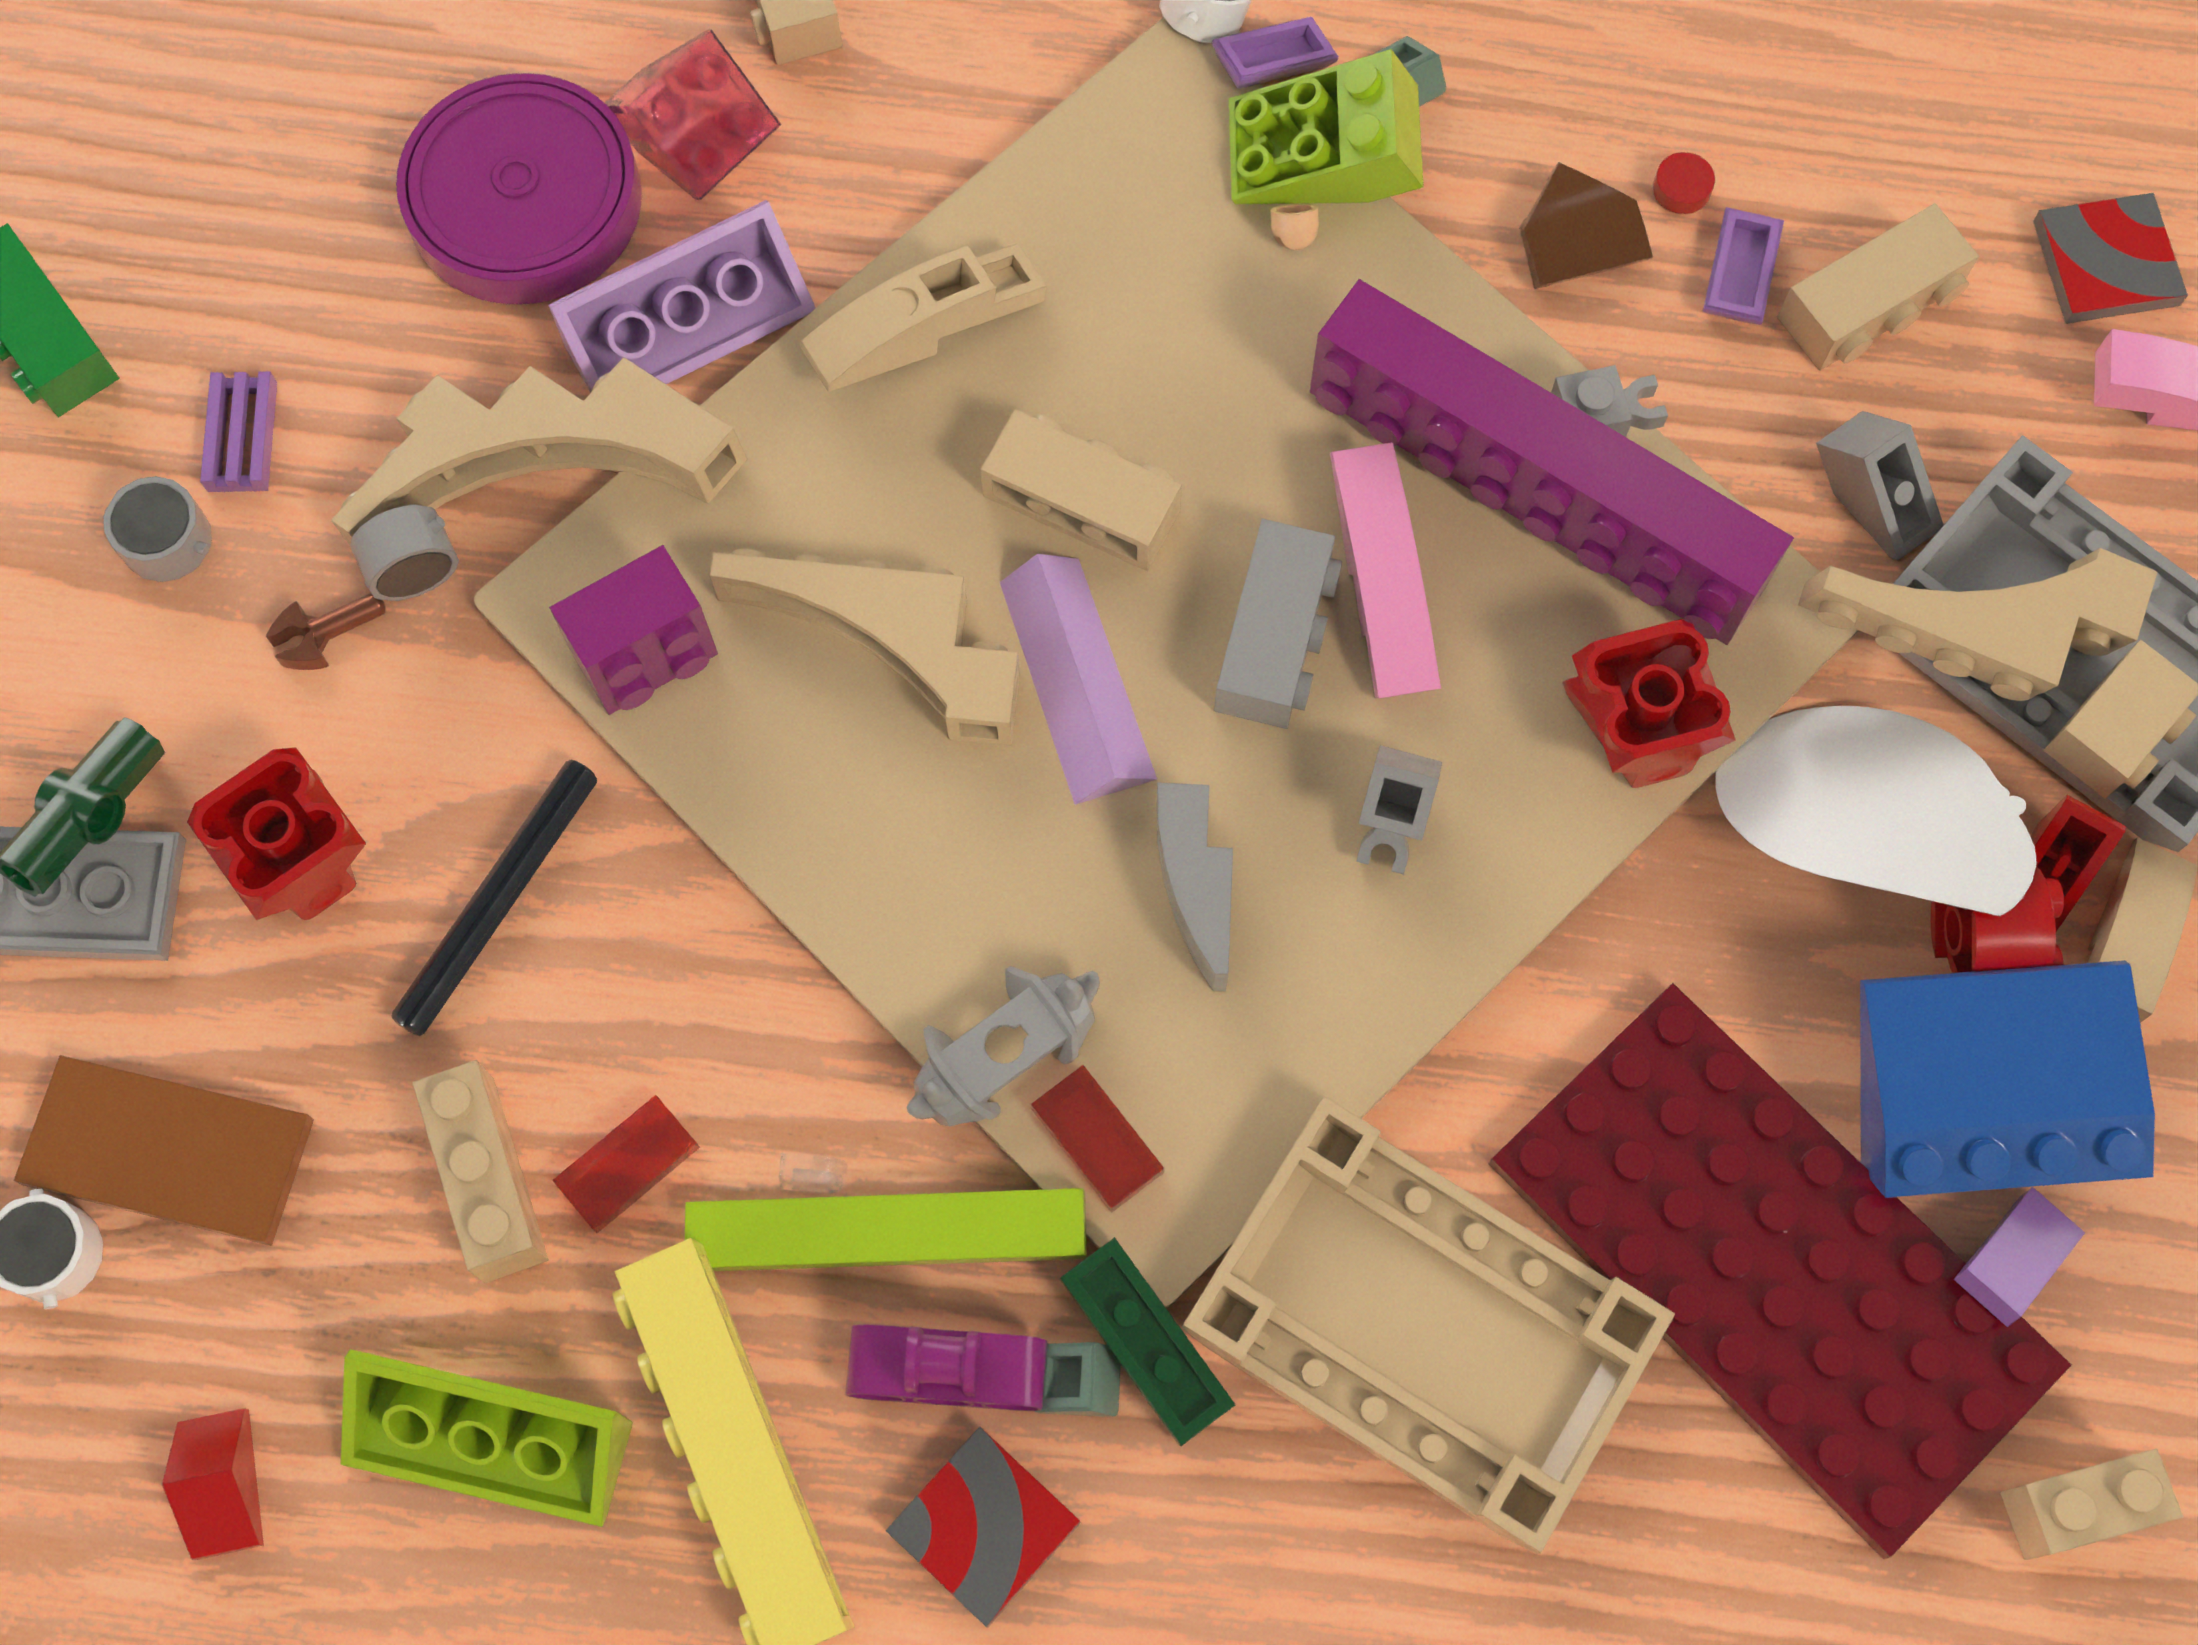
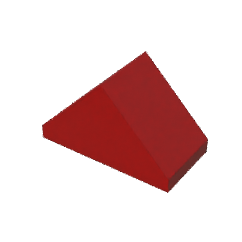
[2031,795,2127,932]
[162,1408,264,1560]

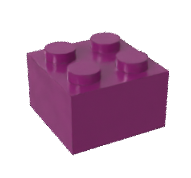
[549,545,718,715]

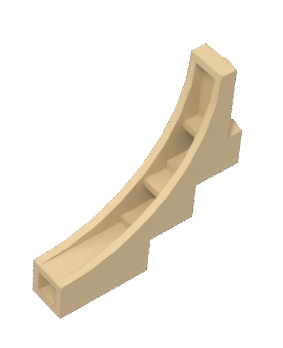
[331,357,747,545]

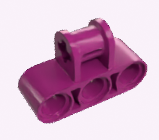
[845,1325,1047,1411]

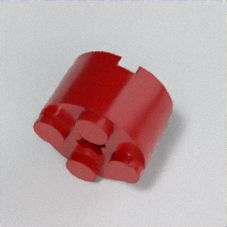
[1930,865,2064,973]

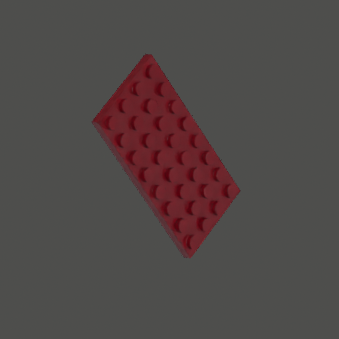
[1488,983,2072,1559]

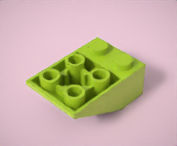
[1229,49,1424,204]

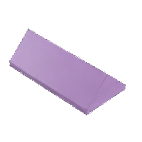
[548,200,816,393]
[1000,554,1157,805]

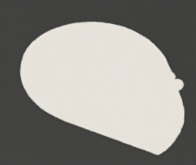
[1716,706,2037,916]

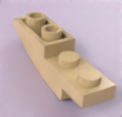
[801,243,1047,392]

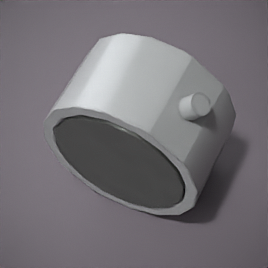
[103,476,212,582]
[350,504,459,601]

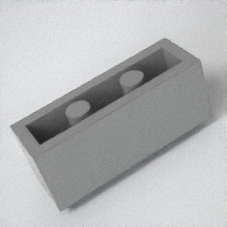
[1214,518,1342,729]

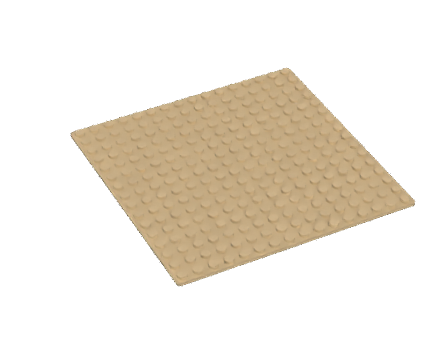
[474,17,1859,1308]

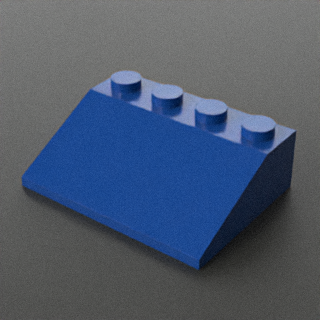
[1860,960,2155,1198]

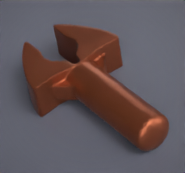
[266,593,386,670]

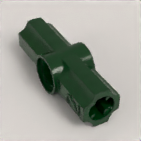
[0,717,165,897]

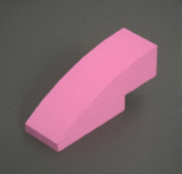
[2094,329,2198,430]

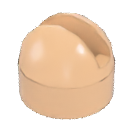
[1270,203,1319,250]

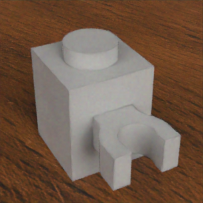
[1551,365,1668,437]
[1356,745,1442,874]

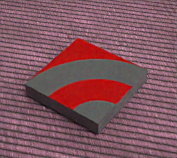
[2033,192,2188,324]
[885,1427,1081,1628]

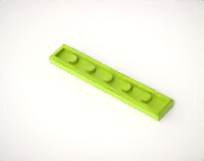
[684,1188,1086,1271]

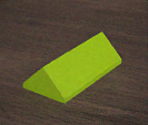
[340,1349,633,1527]

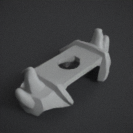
[907,966,1100,1127]

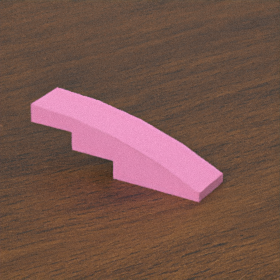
[1330,442,1441,698]

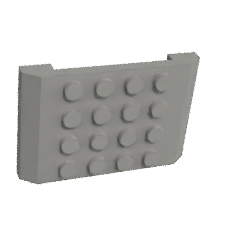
[1893,435,2198,852]

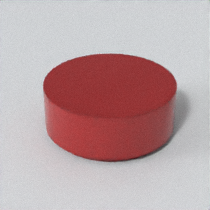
[1653,152,1715,214]

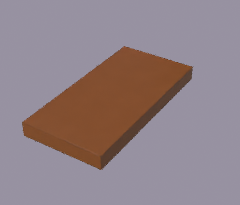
[14,1055,314,1246]

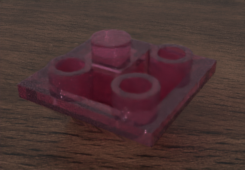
[605,30,781,200]

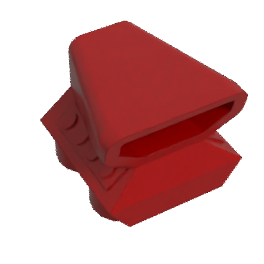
[1562,619,1736,788]
[187,747,366,920]

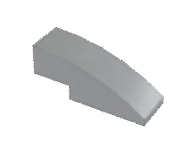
[1157,783,1233,991]

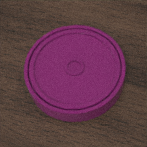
[396,73,642,305]

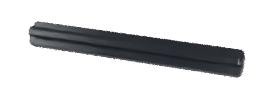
[392,759,597,1036]

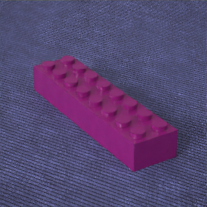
[1309,279,1794,646]

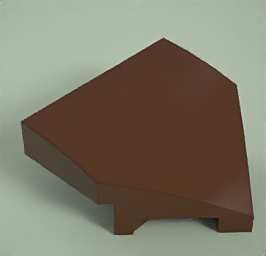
[1519,162,1653,289]

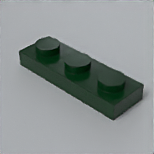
[1059,1237,1236,1446]

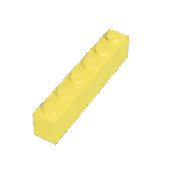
[613,1238,855,1645]

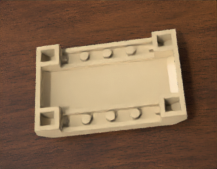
[1181,1096,1675,1554]

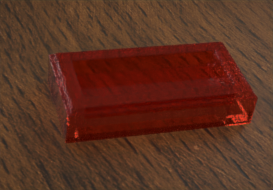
[1030,1065,1165,1213]
[552,1095,700,1233]

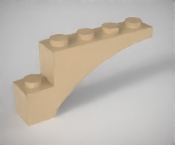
[1798,548,2158,701]
[710,549,1020,745]

